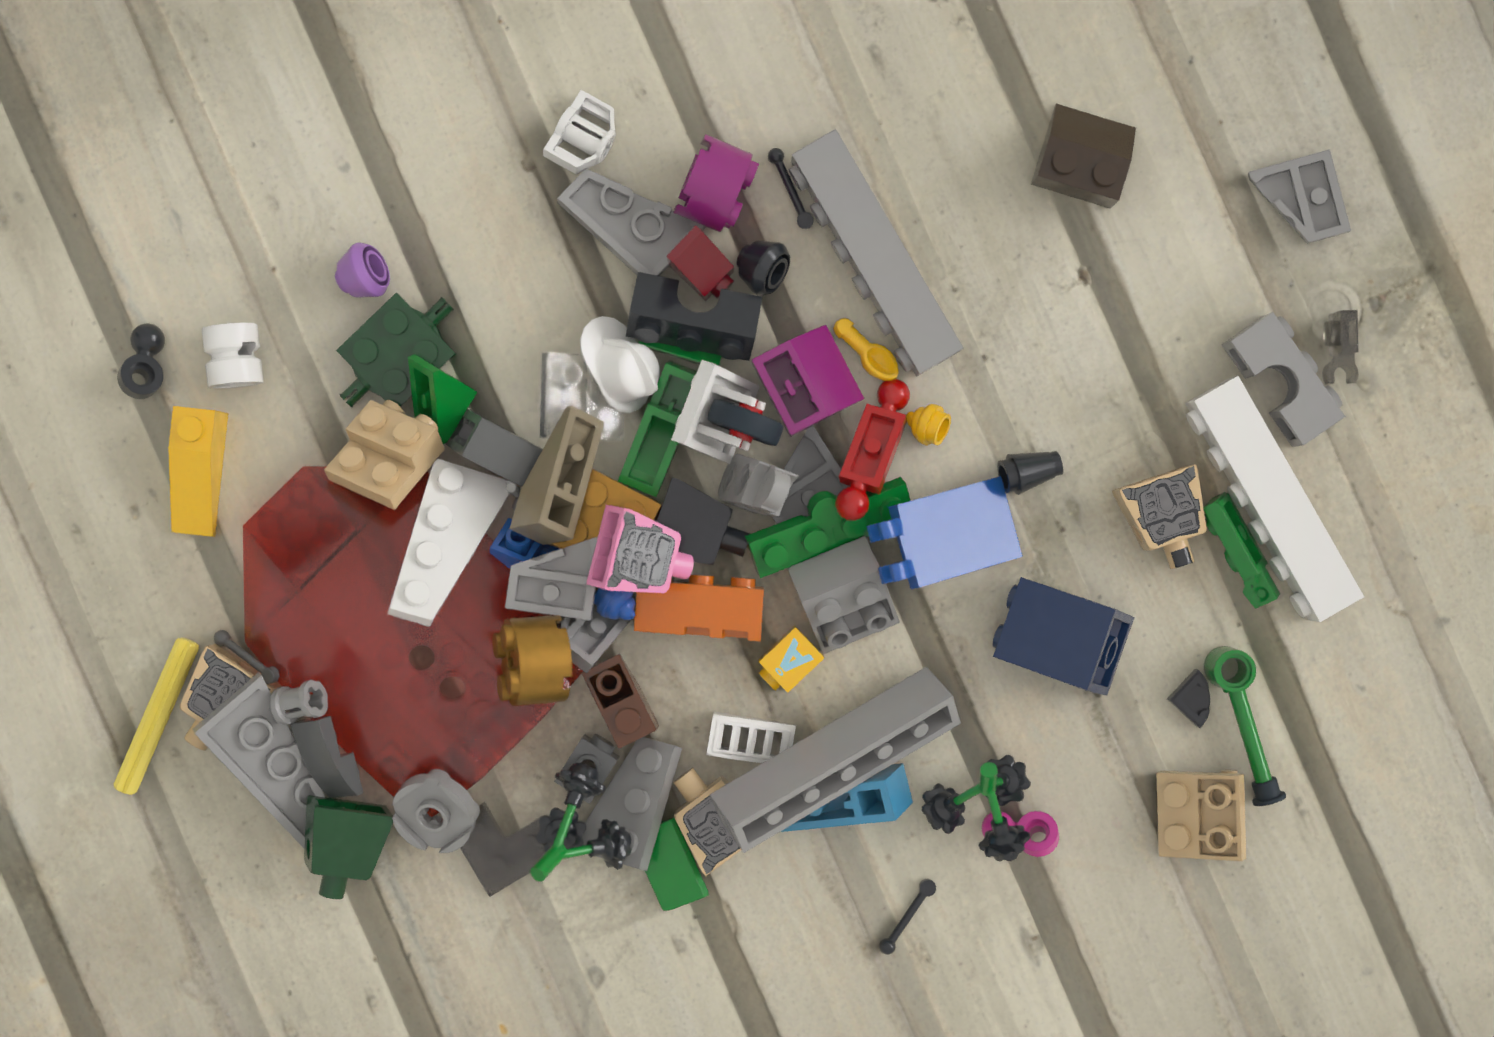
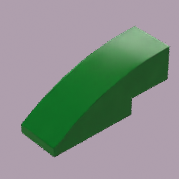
[618,360,697,497]

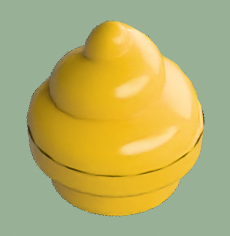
[906,404,951,446]

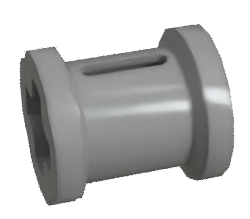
[270,680,328,725]

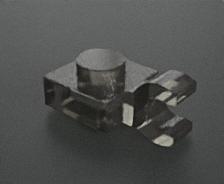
[1322,310,1359,385]

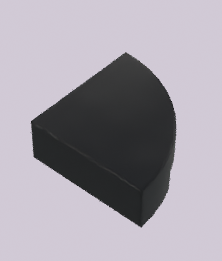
[1167,669,1210,728]

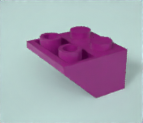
[752,325,864,437]

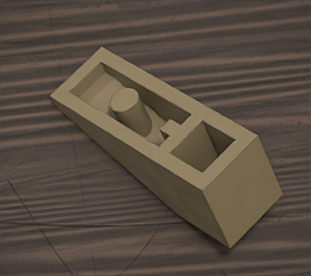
[510,405,605,545]

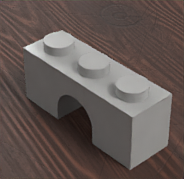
[1221,312,1346,447]

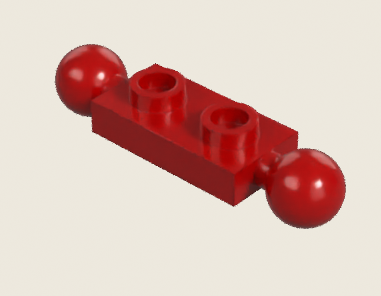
[835,379,910,521]

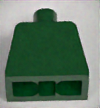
[304,795,393,899]

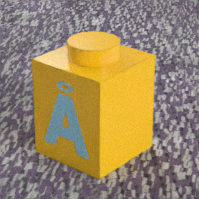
[758,625,825,693]

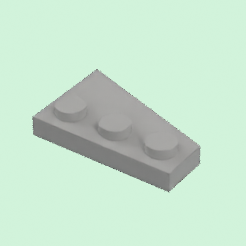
[557,169,706,276]
[583,737,682,871]

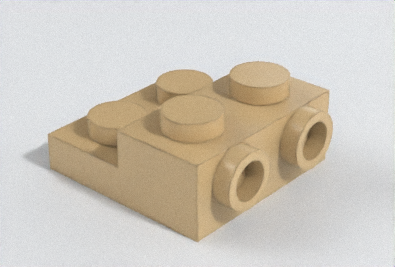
[324,400,445,510]

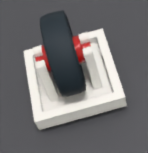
[671,360,784,464]

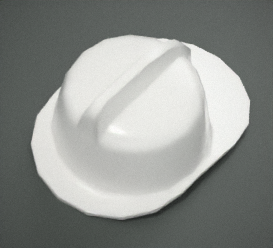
[580,316,660,413]

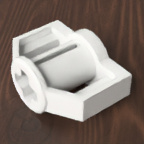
[543,90,616,174]

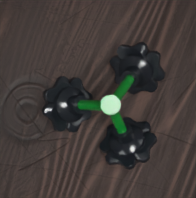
[922,755,1031,862]
[530,763,632,882]

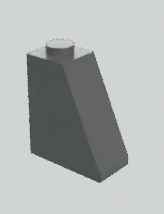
[445,409,543,487]

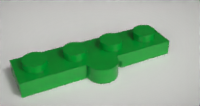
[745,477,911,578]

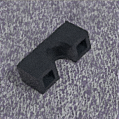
[626,272,762,361]

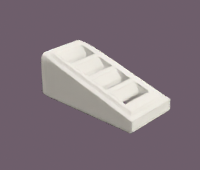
[706,711,796,763]

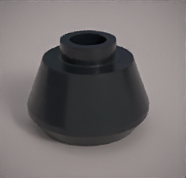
[736,241,790,296]

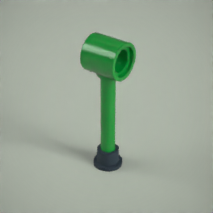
[1204,646,1286,806]

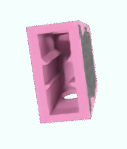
[586,505,694,593]

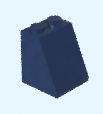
[993,577,1135,696]

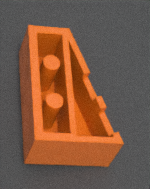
[634,574,764,642]

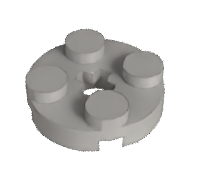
[392,769,480,853]

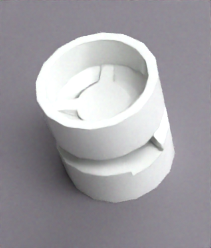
[202,323,264,388]

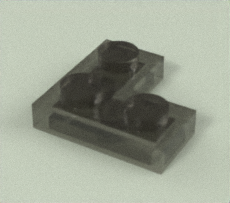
[460,802,546,897]

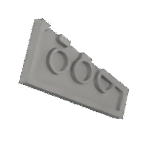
[193,672,325,848]

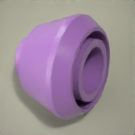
[335,242,390,298]

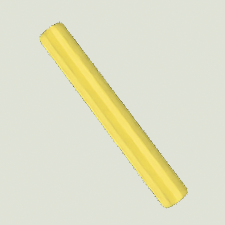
[113,638,199,795]

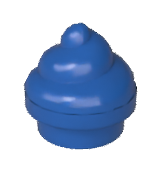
[594,588,635,620]

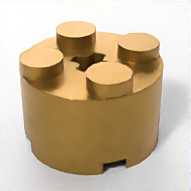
[492,615,572,706]

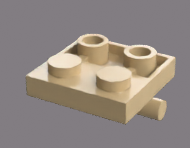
[1156,769,1246,861]

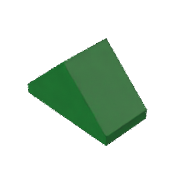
[408,354,477,444]

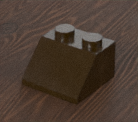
[1031,103,1136,209]

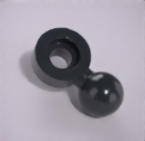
[117,323,165,399]

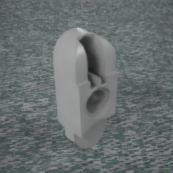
[719,454,798,517]

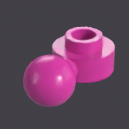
[982,811,1059,857]

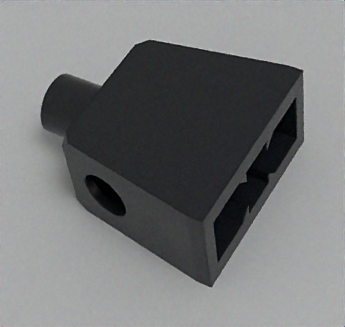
[657,477,751,565]

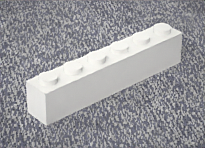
[1185,376,1364,622]

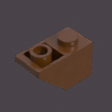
[581,654,659,749]

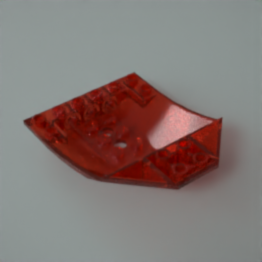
[243,466,583,817]

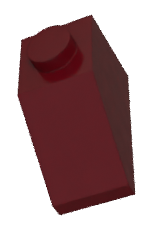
[666,225,735,301]

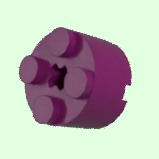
[673,134,759,232]

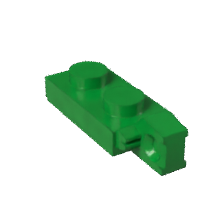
[1203,492,1280,609]

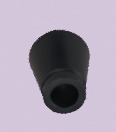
[997,451,1063,495]

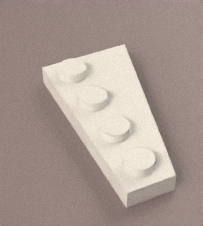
[388,459,515,627]

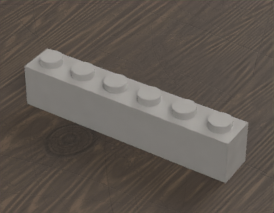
[789,129,963,377]
[710,667,961,853]

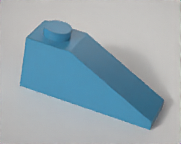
[781,763,913,832]

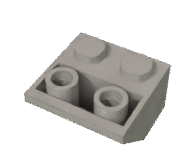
[787,536,900,654]

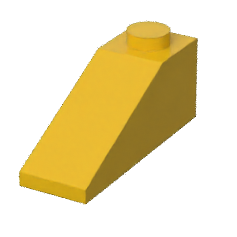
[168,406,229,537]

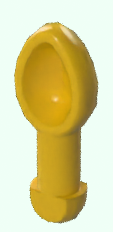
[833,318,899,381]

